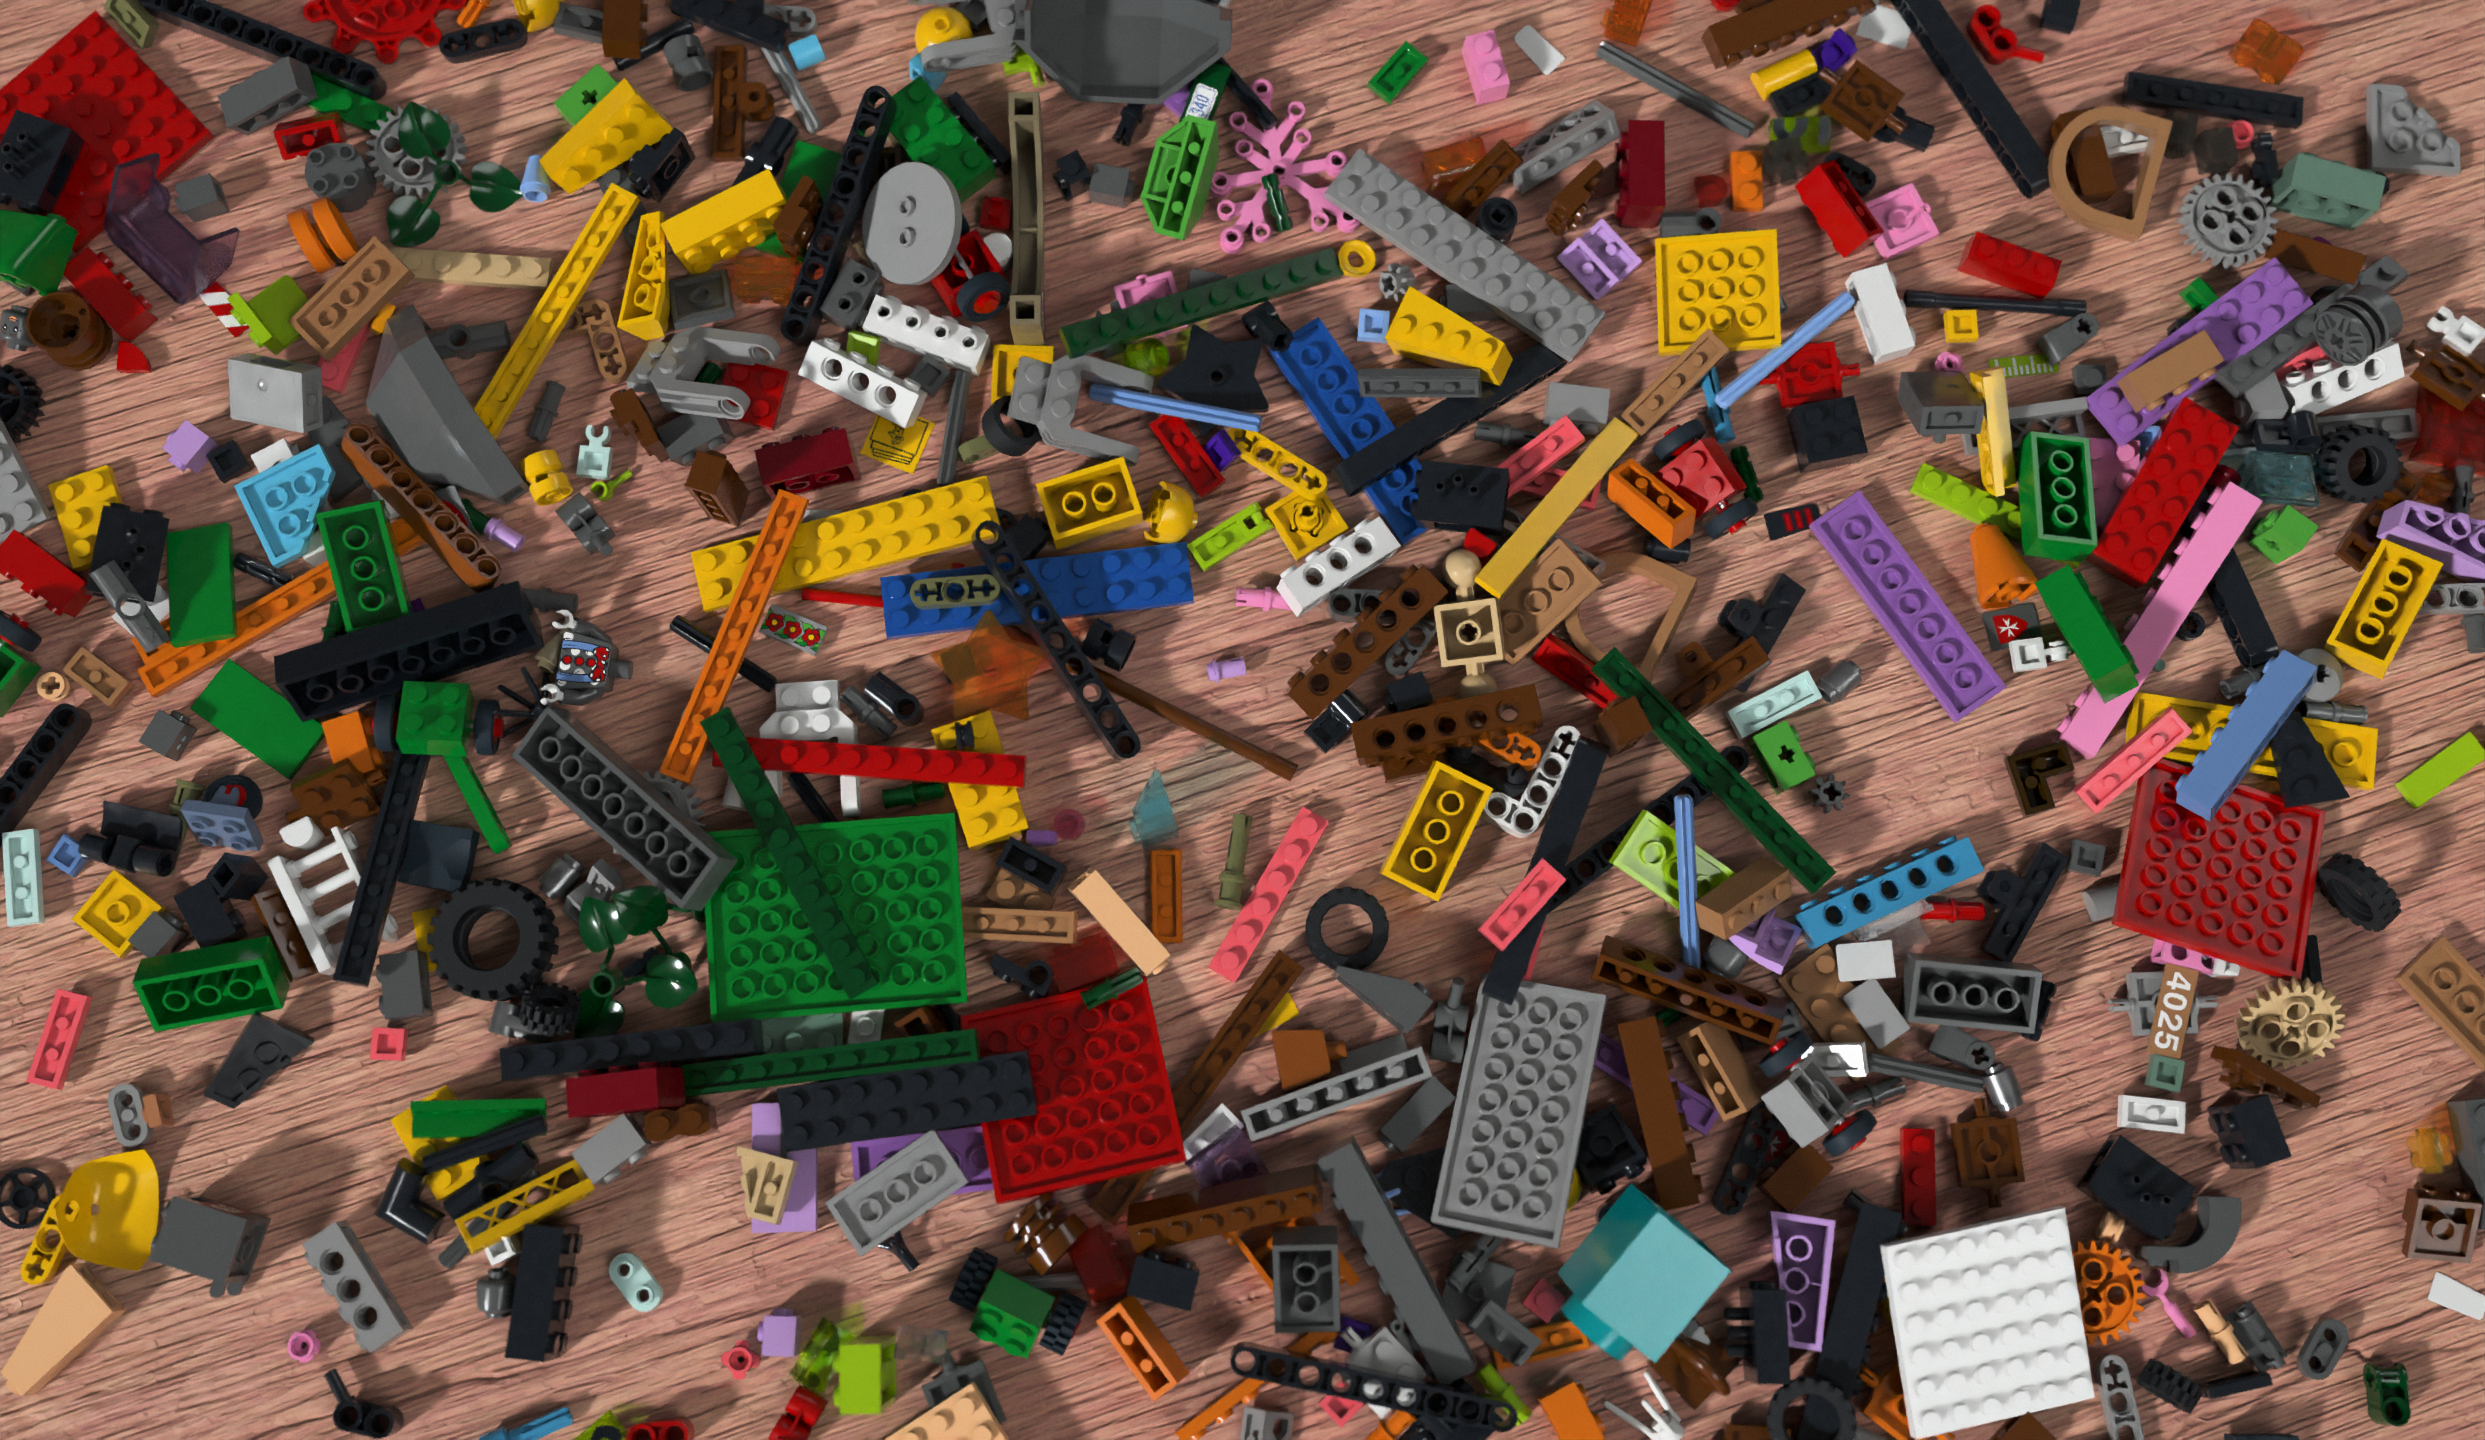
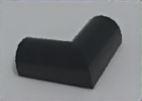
[373,1157,446,1245]

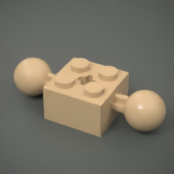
[1434,549,1506,699]

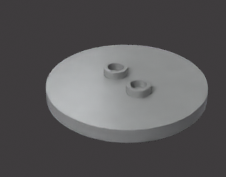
[862,162,962,286]

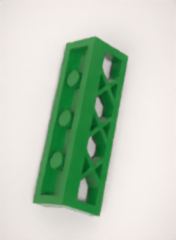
[410,1098,547,1139]

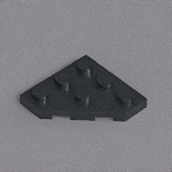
[1378,1147,1462,1240]

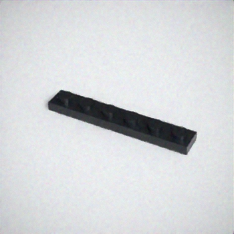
[2122,71,2304,129]

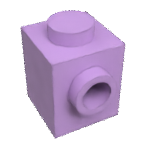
[162,420,221,474]
[757,1308,802,1357]

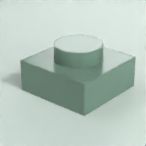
[2145,1054,2185,1093]

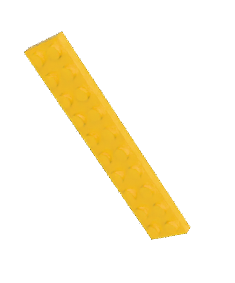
[691,475,1000,613]

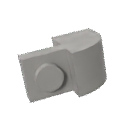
[562,859,626,927]

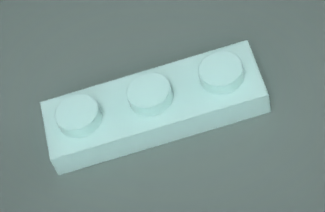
[1725,670,1822,740]
[2,829,45,927]

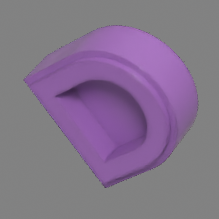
[1026,831,1057,847]

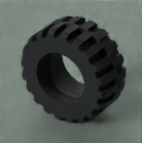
[427,878,559,1002]

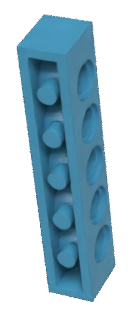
[1794,836,1985,949]

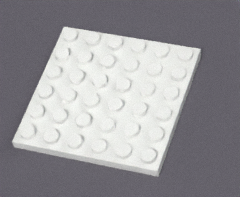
[1880,1205,2095,1440]

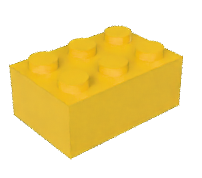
[1036,457,1143,550]

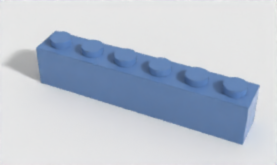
[2175,649,2318,821]

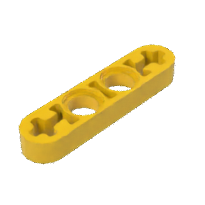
[1227,427,1328,501]

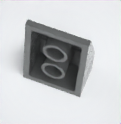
[1332,966,1434,1035]
[1272,1225,1340,1333]

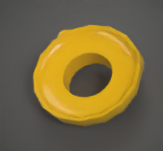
[1337,240,1376,278]

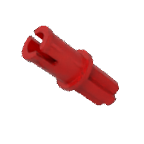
[1919,898,1985,923]

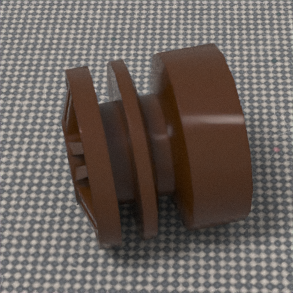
[26,291,113,371]
[1003,1192,1089,1277]

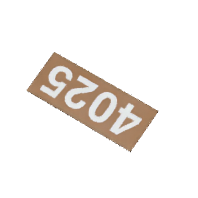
[2146,963,2199,1060]

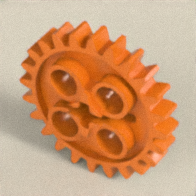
[2072,1239,2146,1346]

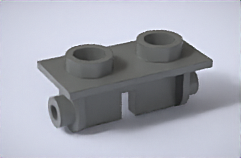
[2223,1300,2287,1372]

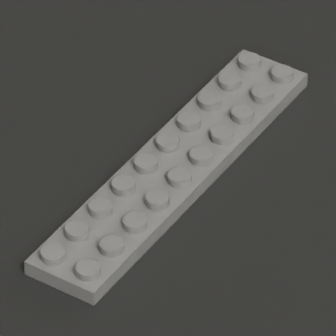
[1324,149,1606,363]

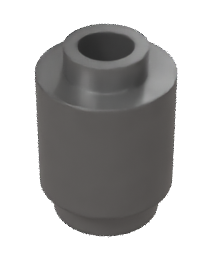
[1817,660,1862,705]
[538,853,586,900]
[1982,1062,2024,1112]

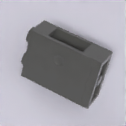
[1897,371,1985,444]

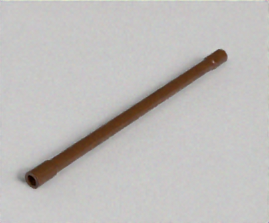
[987,625,1298,781]

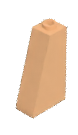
[1066,867,1171,976]
[0,1263,126,1397]

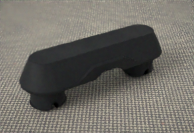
[1447,745,1528,797]

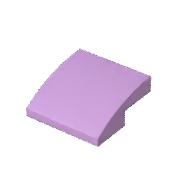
[1557,218,1643,301]
[1729,907,1803,975]

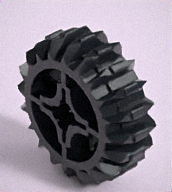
[0,364,46,443]

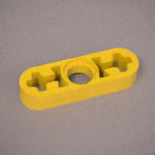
[20,1195,79,1285]

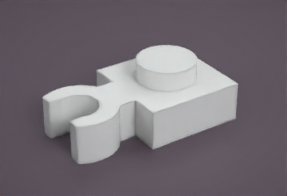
[2427,306,2485,354]

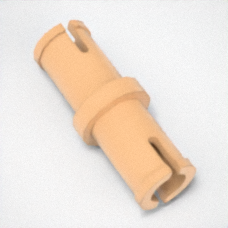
[2193,1298,2248,1364]

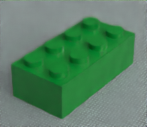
[877,76,997,204]
[2016,431,2098,563]
[316,500,414,634]
[2035,564,2140,704]
[132,936,290,1032]

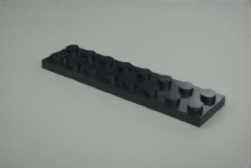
[777,1049,1039,1152]

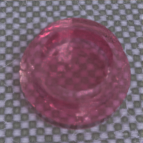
[1054,809,1085,841]

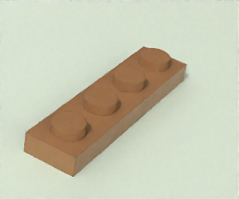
[1621,328,1730,437]
[962,907,1078,944]

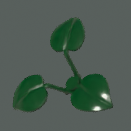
[387,102,523,247]
[612,885,706,983]
[574,896,698,1040]

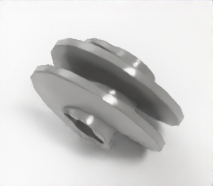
[2295,648,2343,703]

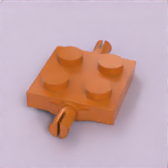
[1857,1359,1955,1440]

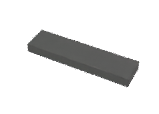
[1357,369,1482,397]

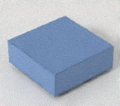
[46,834,88,877]

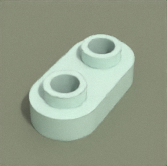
[609,1253,663,1312]

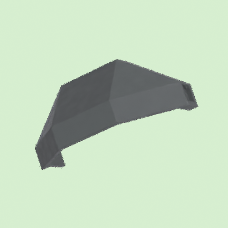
[1013,0,1232,105]
[365,304,530,506]

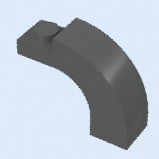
[2135,1196,2241,1273]

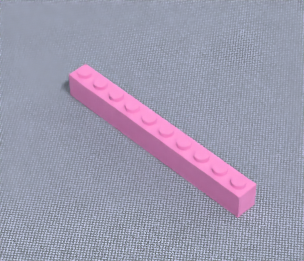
[2056,481,2263,760]

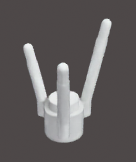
[1603,1371,1686,1440]

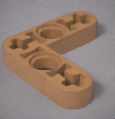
[554,299,630,384]

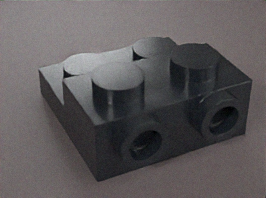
[627,127,696,203]
[1575,1103,1647,1195]

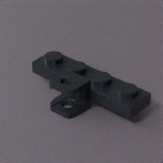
[1717,573,1806,692]
[1977,842,2069,962]

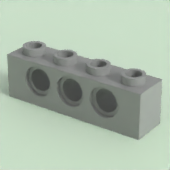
[302,1221,413,1353]

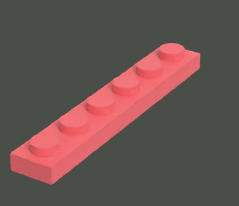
[1208,806,1329,984]

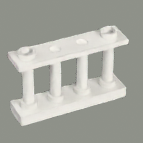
[267,826,399,975]

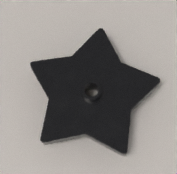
[1157,324,1269,438]

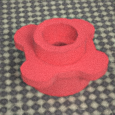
[721,1340,760,1380]

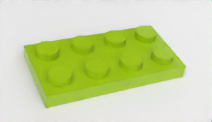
[1608,809,1736,910]

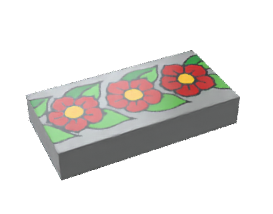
[759,604,829,657]

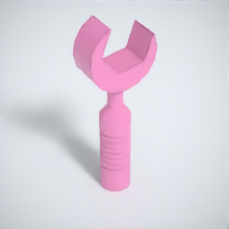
[2136,1269,2196,1339]

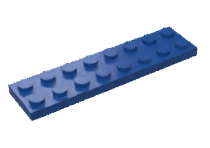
[1268,317,1430,547]

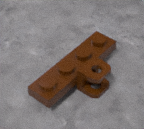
[712,45,775,163]
[1665,636,1773,721]
[2210,1046,2321,1110]

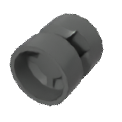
[663,34,714,92]

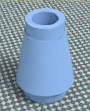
[520,155,551,202]

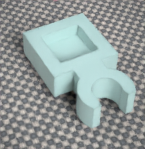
[576,425,613,480]

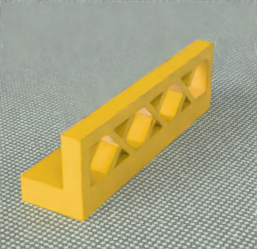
[1970,366,2016,497]
[455,1159,595,1256]

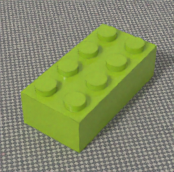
[834,1335,897,1415]

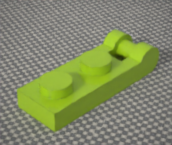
[1187,502,1274,573]

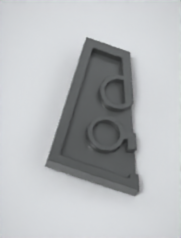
[308,395,381,503]

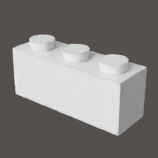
[1845,263,1916,365]

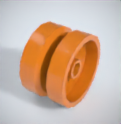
[287,196,359,275]

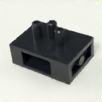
[0,110,85,215]
[1411,460,1510,536]
[85,503,170,606]
[2076,1135,2196,1241]
[1724,1281,1791,1384]

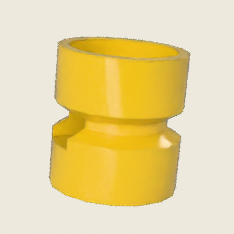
[519,449,573,506]

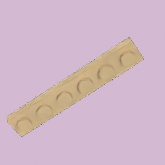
[387,247,554,291]

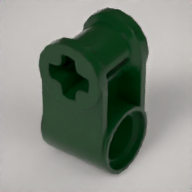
[2363,1362,2411,1426]

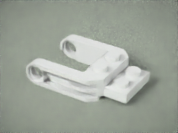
[759,680,861,818]

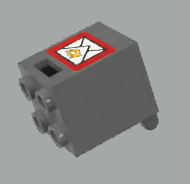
[149,1195,271,1298]

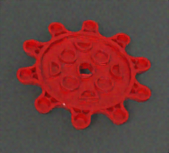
[303,0,467,65]

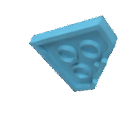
[234,444,336,568]

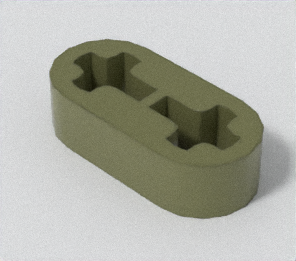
[958,427,1014,464]

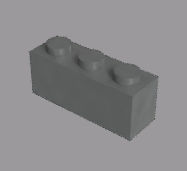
[218,56,318,136]

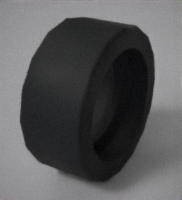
[982,396,1041,457]

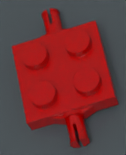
[1757,341,1860,408]

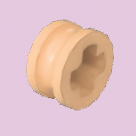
[37,672,71,702]
[2095,1212,2125,1245]

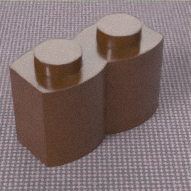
[644,1104,718,1142]

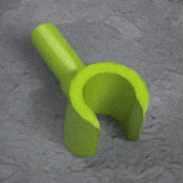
[590,469,633,502]

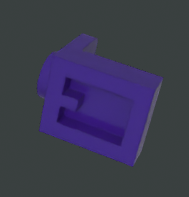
[1811,28,1857,73]

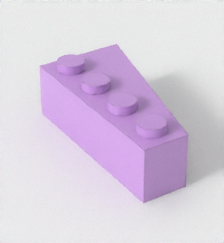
[2376,500,2485,583]
[1767,1211,1835,1352]

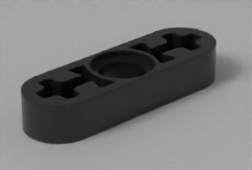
[439,19,528,64]

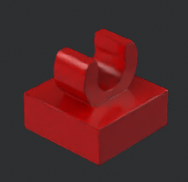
[979,196,1013,233]

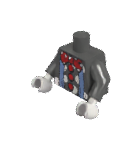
[540,609,633,706]

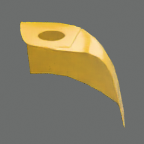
[55,1149,159,1271]

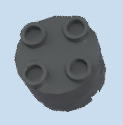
[305,143,377,213]

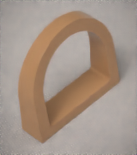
[2048,106,2173,242]
[1565,553,1698,683]

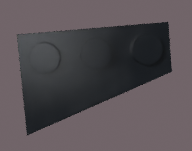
[2269,712,2350,809]
[204,1011,314,1109]

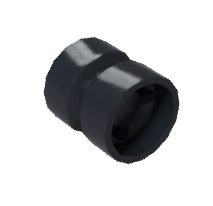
[1475,197,1518,245]
[1081,618,1137,672]

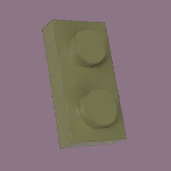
[104,0,159,49]

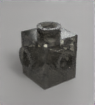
[1763,135,1809,185]

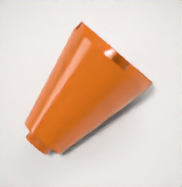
[1969,522,2038,611]

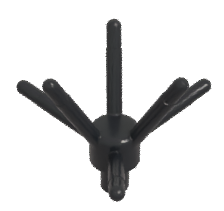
[492,667,551,738]

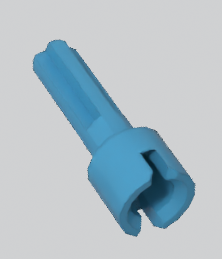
[478,1406,573,1440]

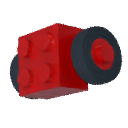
[930,214,1011,322]
[1653,419,1759,540]

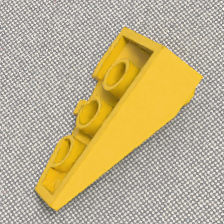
[617,211,671,341]

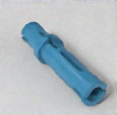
[1701,366,1736,444]

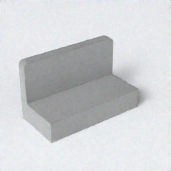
[1843,979,1911,1049]

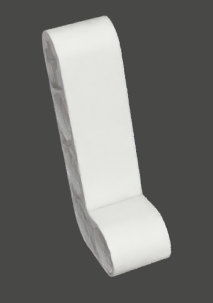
[1481,725,1581,838]

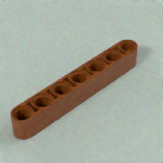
[340,422,502,593]

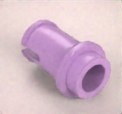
[483,518,526,553]
[1206,656,1246,683]

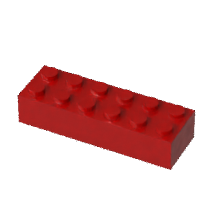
[2085,397,2239,589]

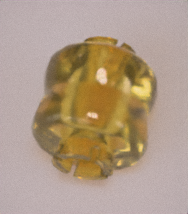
[2406,1127,2453,1174]

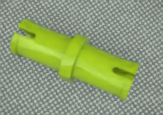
[1474,1362,1533,1426]

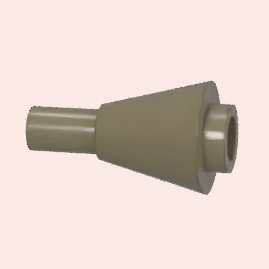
[534,621,570,674]

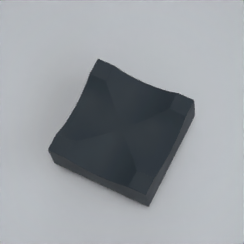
[398,819,480,892]

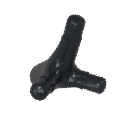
[935,1004,962,1032]
[878,1231,920,1272]

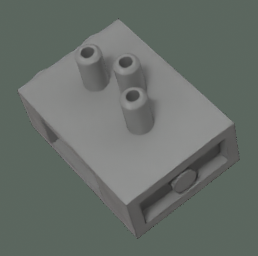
[228,353,323,433]

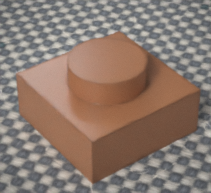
[142,1093,175,1128]

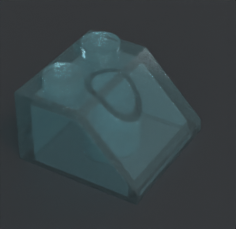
[1129,770,1179,848]

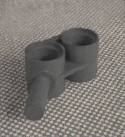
[555,492,616,556]
[1429,977,1469,1064]

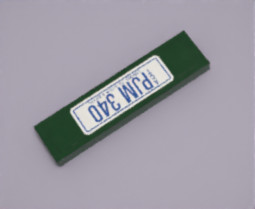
[1179,62,1232,123]

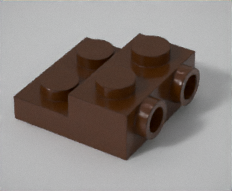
[1545,159,1604,237]
[772,175,824,259]
[610,388,670,463]
[2402,1184,2482,1264]

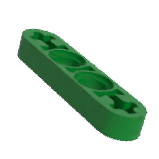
[443,755,512,854]

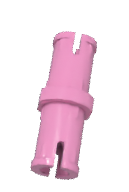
[1235,587,1292,611]

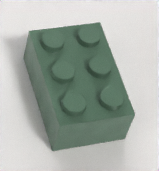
[2267,152,2386,231]

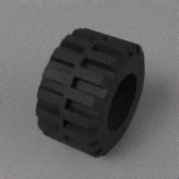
[2311,424,2403,504]

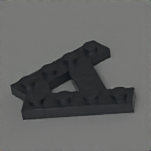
[670,0,792,54]

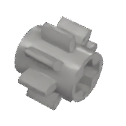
[1379,263,1416,302]

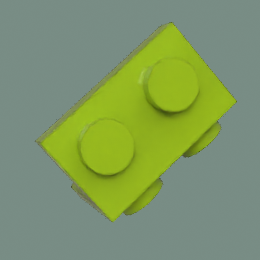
[227,275,309,355]

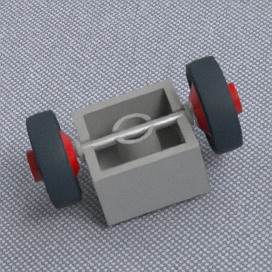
[1758,1030,1877,1157]

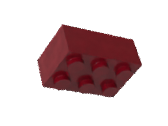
[1614,120,1666,228]
[754,427,862,501]
[566,1062,686,1118]

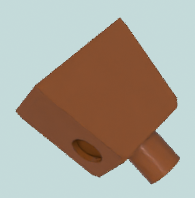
[1271,1030,1347,1092]

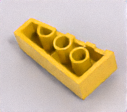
[539,78,673,195]
[1385,286,1513,386]

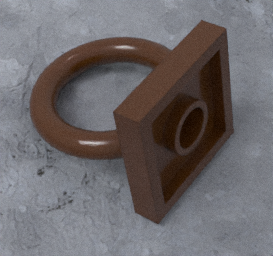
[1647,1317,1739,1410]

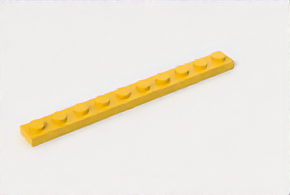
[474,183,640,440]

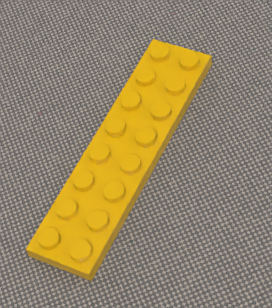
[2125,692,2378,791]

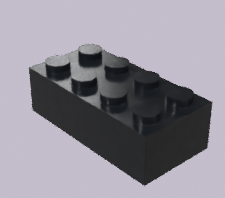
[504,1223,583,1362]

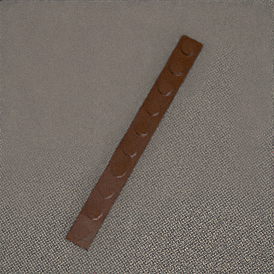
[1089,950,1304,1226]

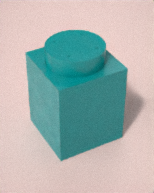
[1557,1183,1731,1363]

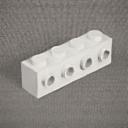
[863,295,991,377]

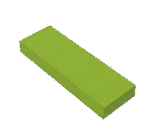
[2394,731,2485,809]

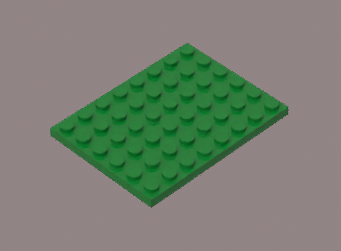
[705,813,968,1023]

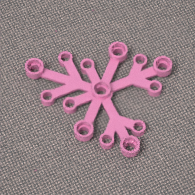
[1209,79,1360,254]

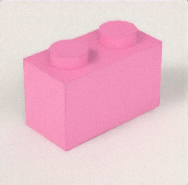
[1462,30,1510,105]

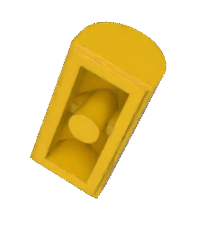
[1750,49,1817,102]

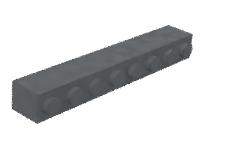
[1315,1135,1476,1385]

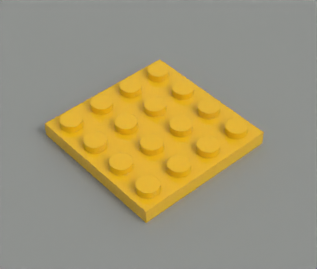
[1655,229,1781,356]

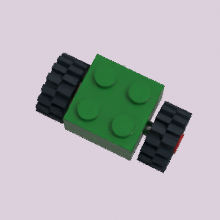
[949,1247,1088,1359]

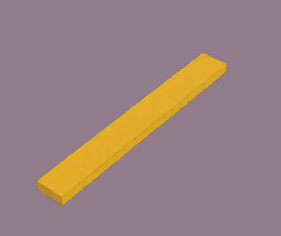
[1474,417,1639,599]

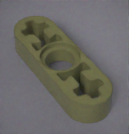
[910,574,1001,610]

